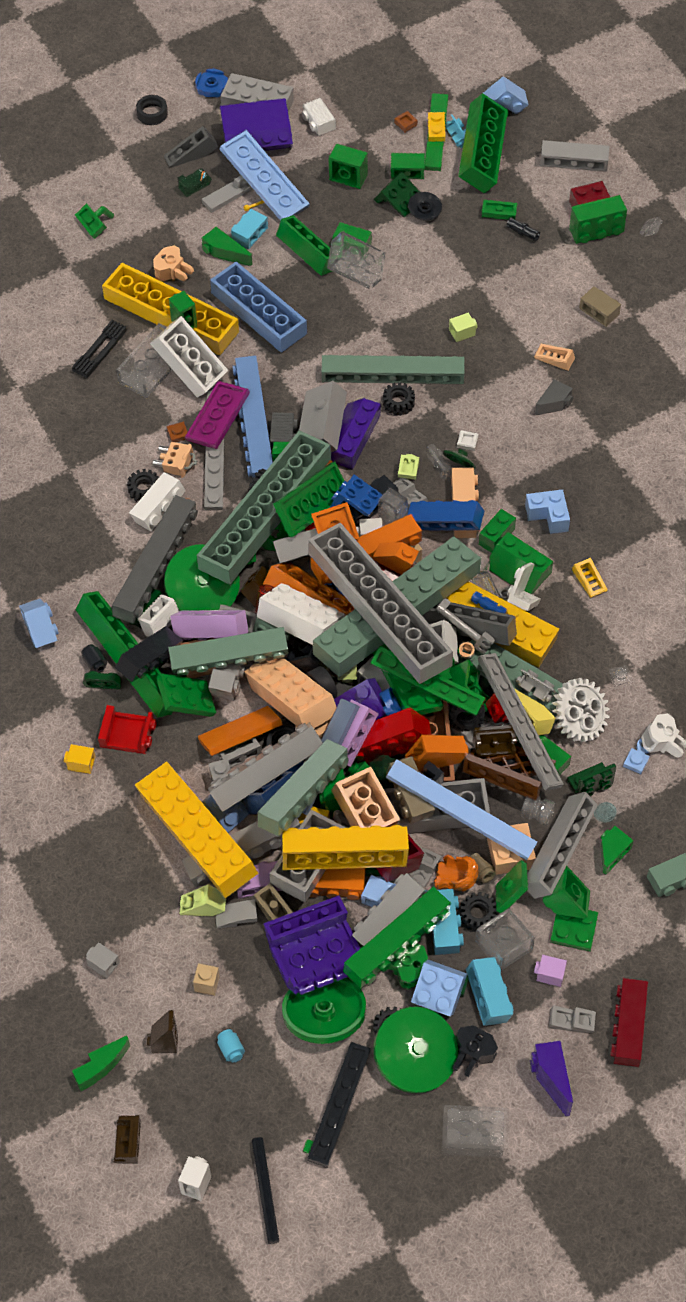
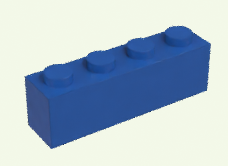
[408,500,485,530]

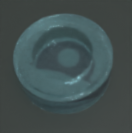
[596,802,617,823]

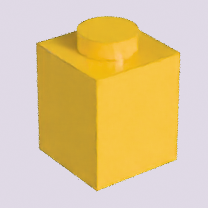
[64,744,96,774]

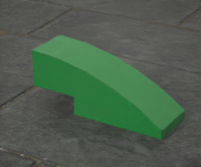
[72,1035,130,1091]

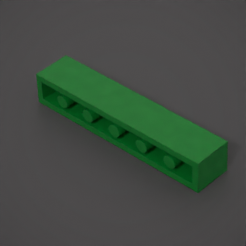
[343,886,451,989]

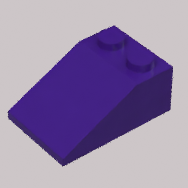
[530,1040,573,1116]

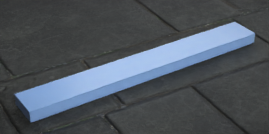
[386,759,537,860]

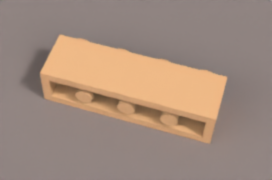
[451,467,480,538]

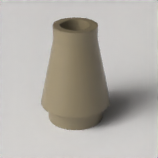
[470,853,496,883]

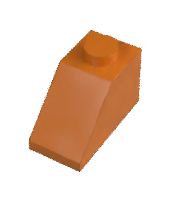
[372,542,419,575]

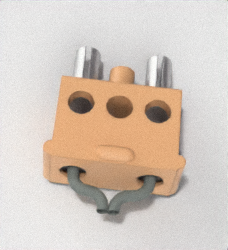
[152,442,198,478]

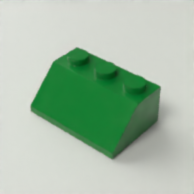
[484,532,553,594]

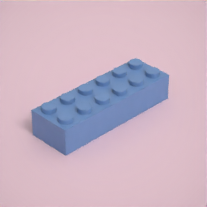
[210,262,307,353]

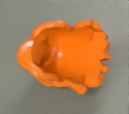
[434,855,478,892]

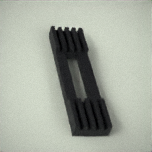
[72,320,127,378]

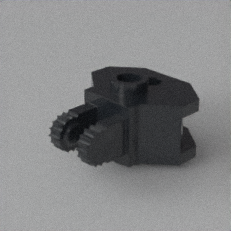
[453,1025,498,1077]

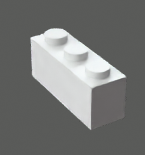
[129,472,186,531]

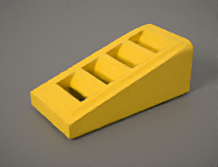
[572,558,608,598]

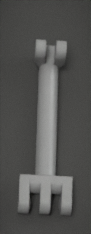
[436,599,495,654]

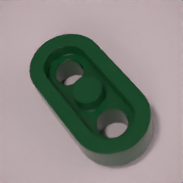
[83,671,122,690]

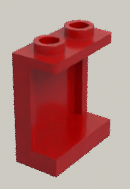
[98,705,156,754]

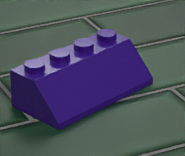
[331,398,381,470]

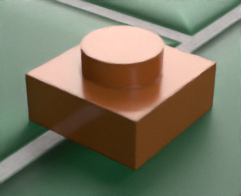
[394,111,418,132]
[167,422,188,443]

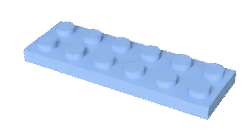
[220,130,310,221]

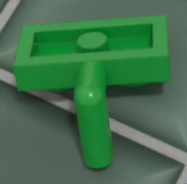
[75,203,114,239]

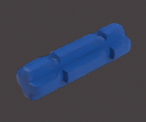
[471,591,507,614]

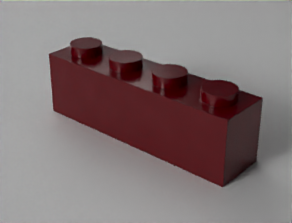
[610,978,648,1067]

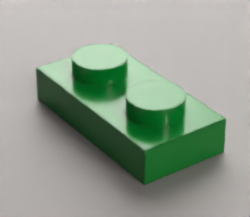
[482,200,517,220]

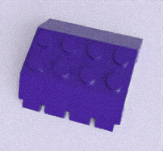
[264,896,360,995]

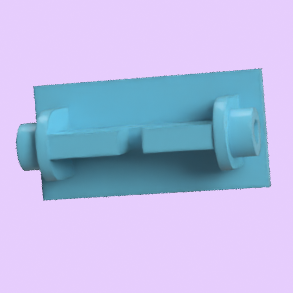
[446,115,466,148]

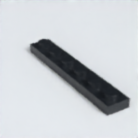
[307,1042,371,1168]

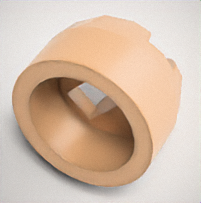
[459,642,475,659]

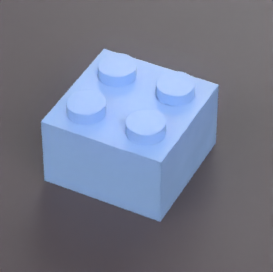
[411,960,467,1017]

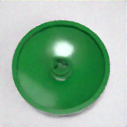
[164,544,240,611]
[282,978,366,1044]
[373,1007,458,1093]

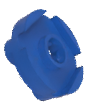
[195,69,228,97]
[379,687,402,716]

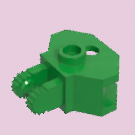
[388,944,428,990]

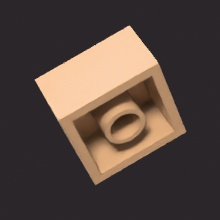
[487,823,536,875]

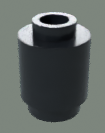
[81,644,108,673]

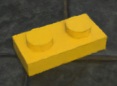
[428,112,445,142]

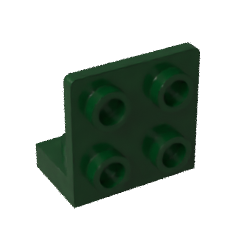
[374,172,420,217]
[567,762,616,797]

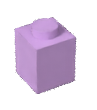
[534,955,567,987]

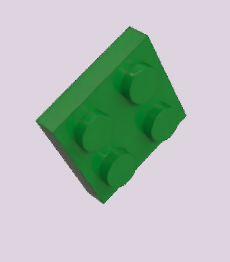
[550,910,599,952]

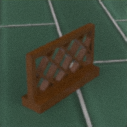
[463,745,556,800]

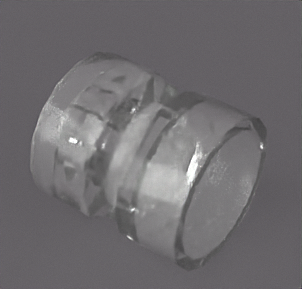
[520,796,556,826]

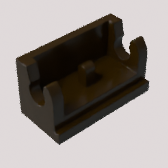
[472,725,517,757]
[114,1115,141,1164]

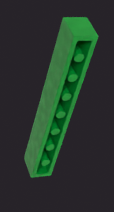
[75,591,173,718]

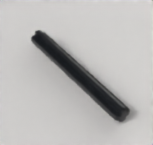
[252,1137,279,1244]

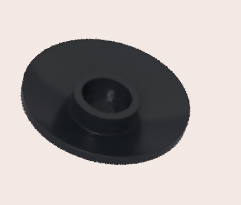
[408,192,442,221]

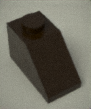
[240,566,269,607]

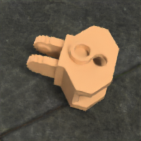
[153,245,194,282]

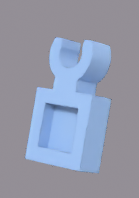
[623,739,650,774]

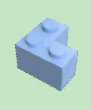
[483,76,529,114]
[525,489,570,534]
[19,599,59,648]

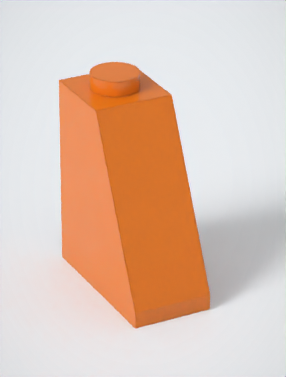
[405,735,469,772]

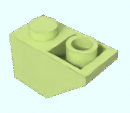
[180,885,226,916]

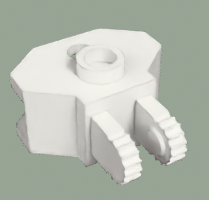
[641,713,686,757]

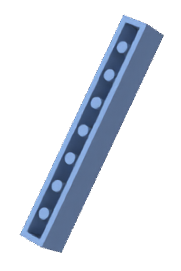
[232,356,273,481]

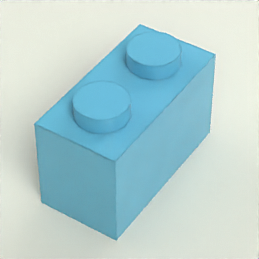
[231,209,268,249]

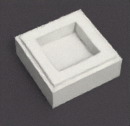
[457,430,478,451]

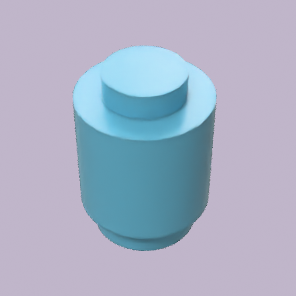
[217,1029,245,1062]

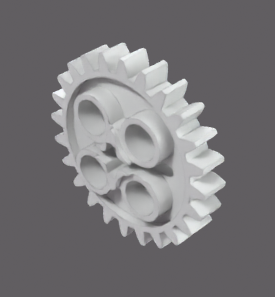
[552,678,610,742]

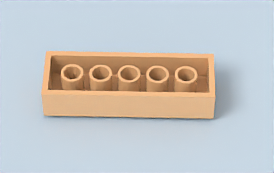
[244,657,337,728]

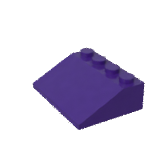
[220,98,293,151]

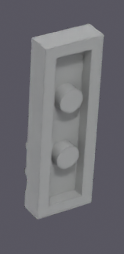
[202,175,253,213]

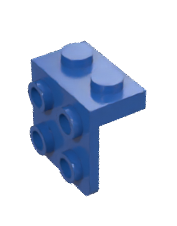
[330,475,383,516]

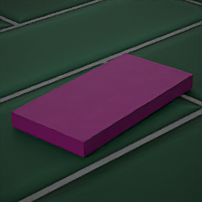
[185,381,250,449]

